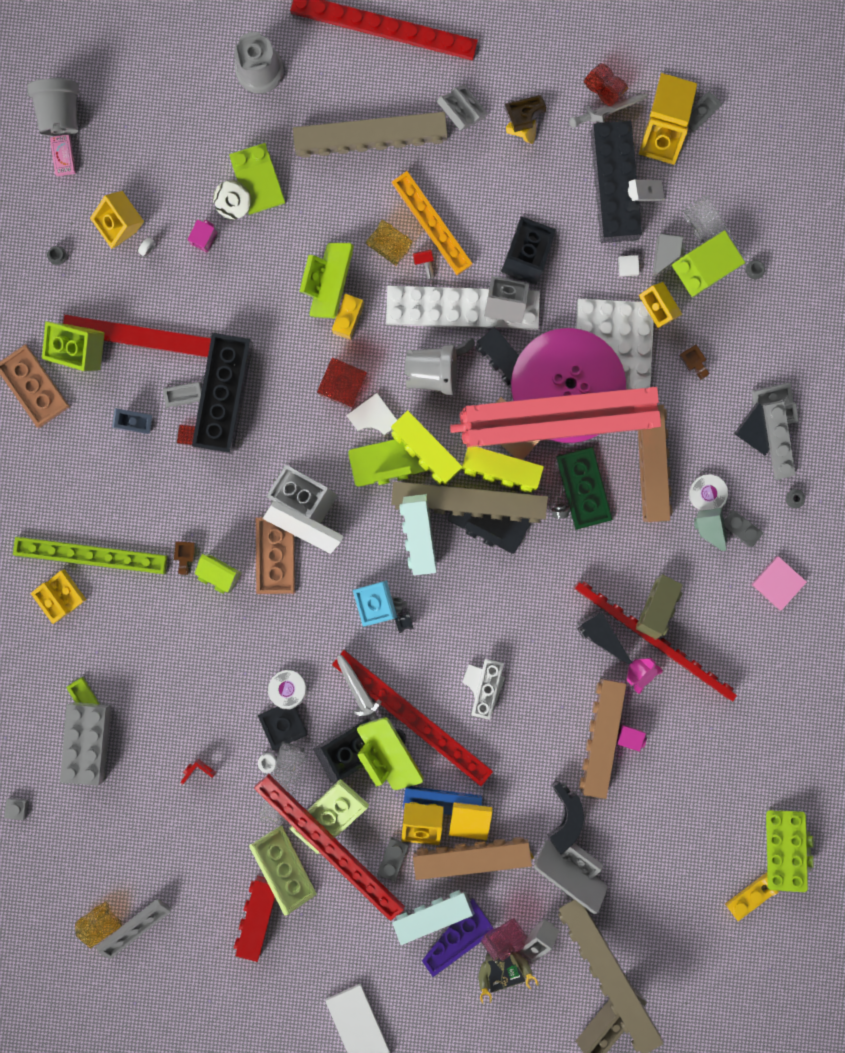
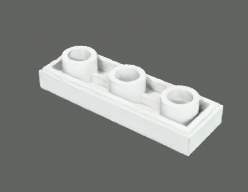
[628,180,665,201]
[471,659,504,720]

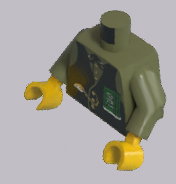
[478,941,539,1004]

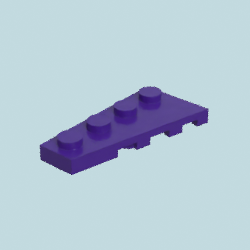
[422,898,496,977]

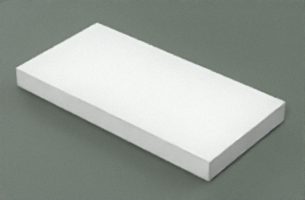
[263,500,344,554]
[325,983,391,1053]

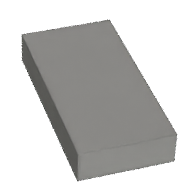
[163,381,202,408]

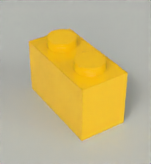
[639,282,683,328]
[332,294,364,340]

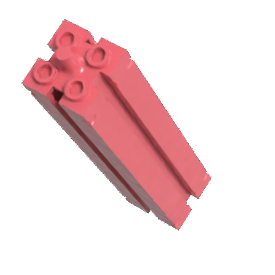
[450,387,661,448]

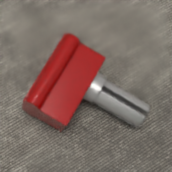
[412,249,434,279]

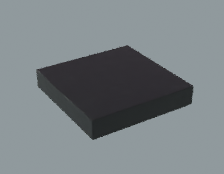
[734,403,789,456]
[257,706,308,750]

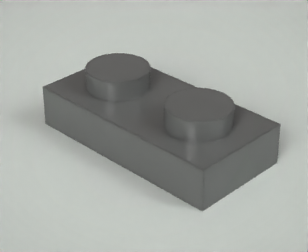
[688,91,722,133]
[724,509,763,548]
[377,837,408,882]

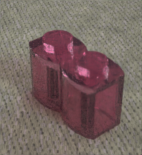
[481,918,528,961]

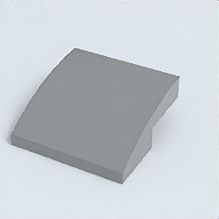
[437,85,488,131]
[751,383,798,424]

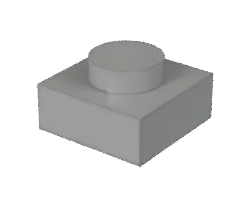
[4,798,28,820]

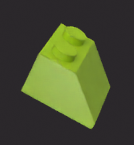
[194,554,242,594]

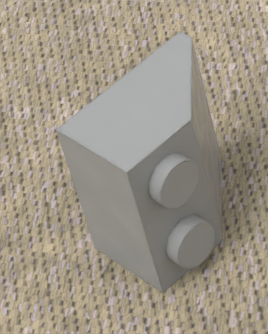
[484,276,529,323]

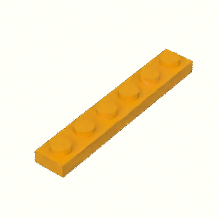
[392,171,473,276]

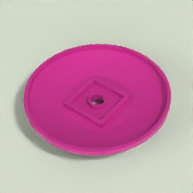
[511,328,626,443]

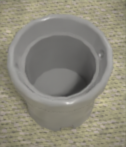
[234,32,284,93]
[27,78,80,136]
[405,344,457,395]

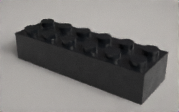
[590,120,642,243]
[192,332,253,455]

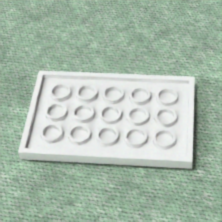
[573,299,654,390]

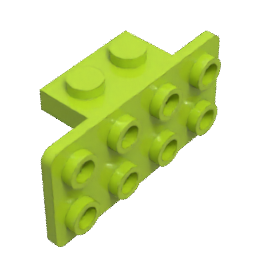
[299,243,354,319]
[348,440,429,487]
[357,717,424,790]
[766,810,815,892]

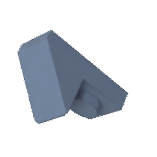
[112,408,152,434]

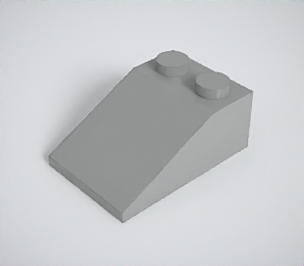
[266,465,338,524]

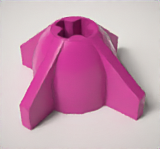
[627,658,663,694]

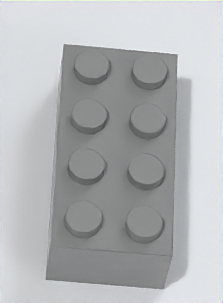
[60,702,112,786]

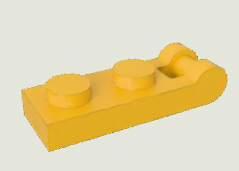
[725,873,780,921]

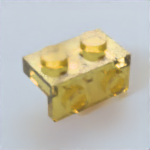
[366,219,413,266]
[75,901,122,949]

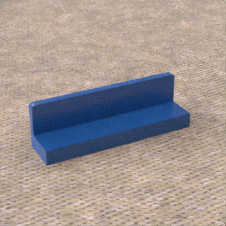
[403,786,482,815]

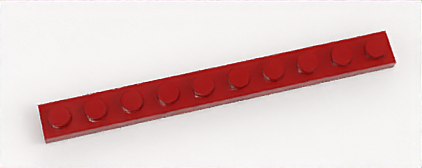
[290,0,478,61]
[573,581,737,702]
[332,649,493,786]
[254,773,405,921]

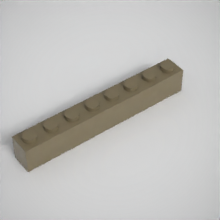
[293,112,447,158]
[391,482,548,523]
[558,899,664,1053]

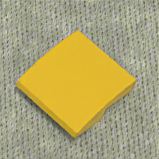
[30,569,87,624]

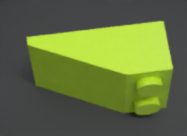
[229,143,285,215]
[672,230,746,297]
[42,321,104,371]

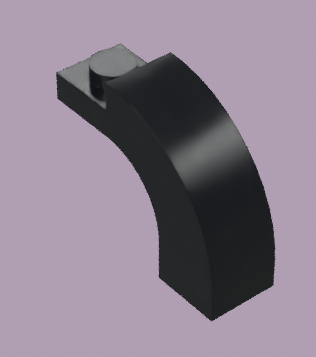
[547,781,584,854]

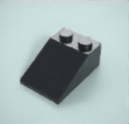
[501,216,556,285]
[577,611,632,665]
[313,719,369,782]

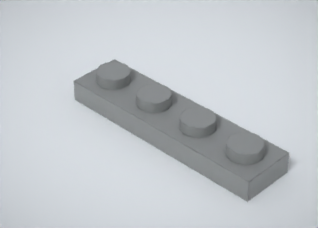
[763,400,795,480]
[96,899,171,959]

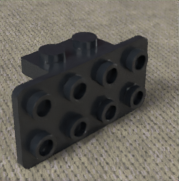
[448,487,530,554]

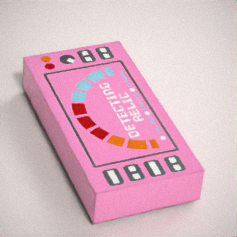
[50,135,76,176]

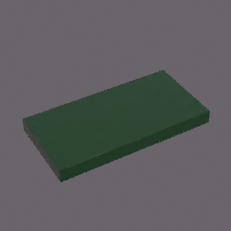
[556,447,613,530]

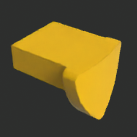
[506,120,536,144]

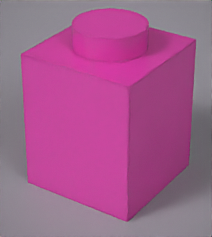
[187,219,218,253]
[616,724,647,752]

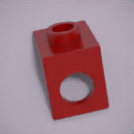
[180,759,217,785]

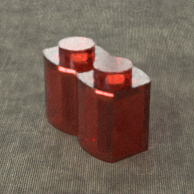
[584,63,629,107]

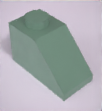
[694,508,728,551]

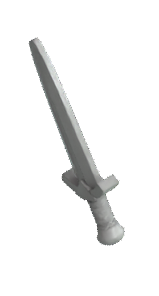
[569,94,648,128]
[337,655,382,721]

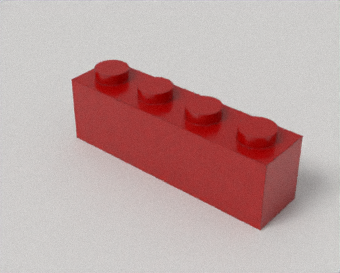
[233,875,275,962]

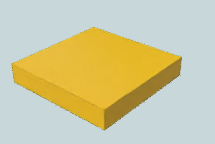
[449,802,492,840]

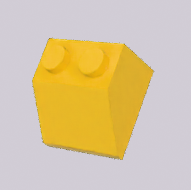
[638,117,689,165]
[90,191,144,249]
[401,802,443,845]

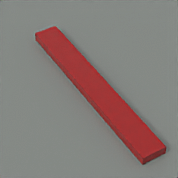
[63,314,211,358]

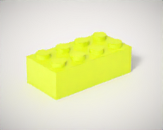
[391,410,462,485]
[462,447,544,493]

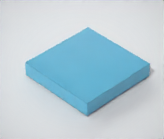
[353,580,397,627]

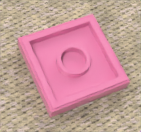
[751,556,807,610]

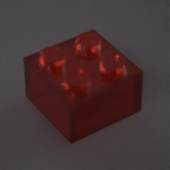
[317,357,368,410]

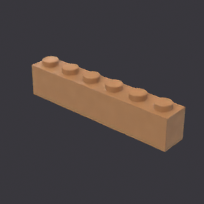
[638,405,673,522]
[579,678,626,799]
[413,837,532,880]

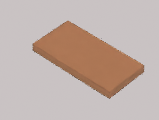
[0,344,70,429]
[256,517,295,594]

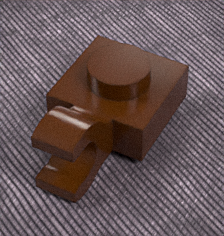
[679,344,709,380]
[174,541,196,575]

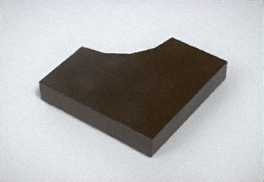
[505,95,546,132]

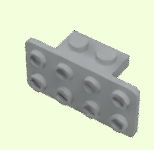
[534,841,607,914]

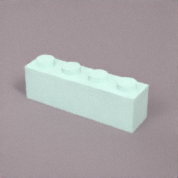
[400,494,437,575]
[392,890,475,945]

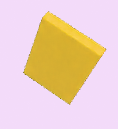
[650,73,697,127]

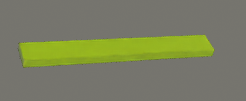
[13,536,168,574]

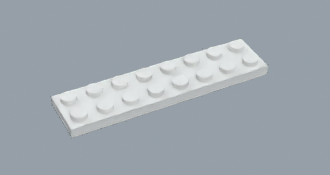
[386,286,540,330]

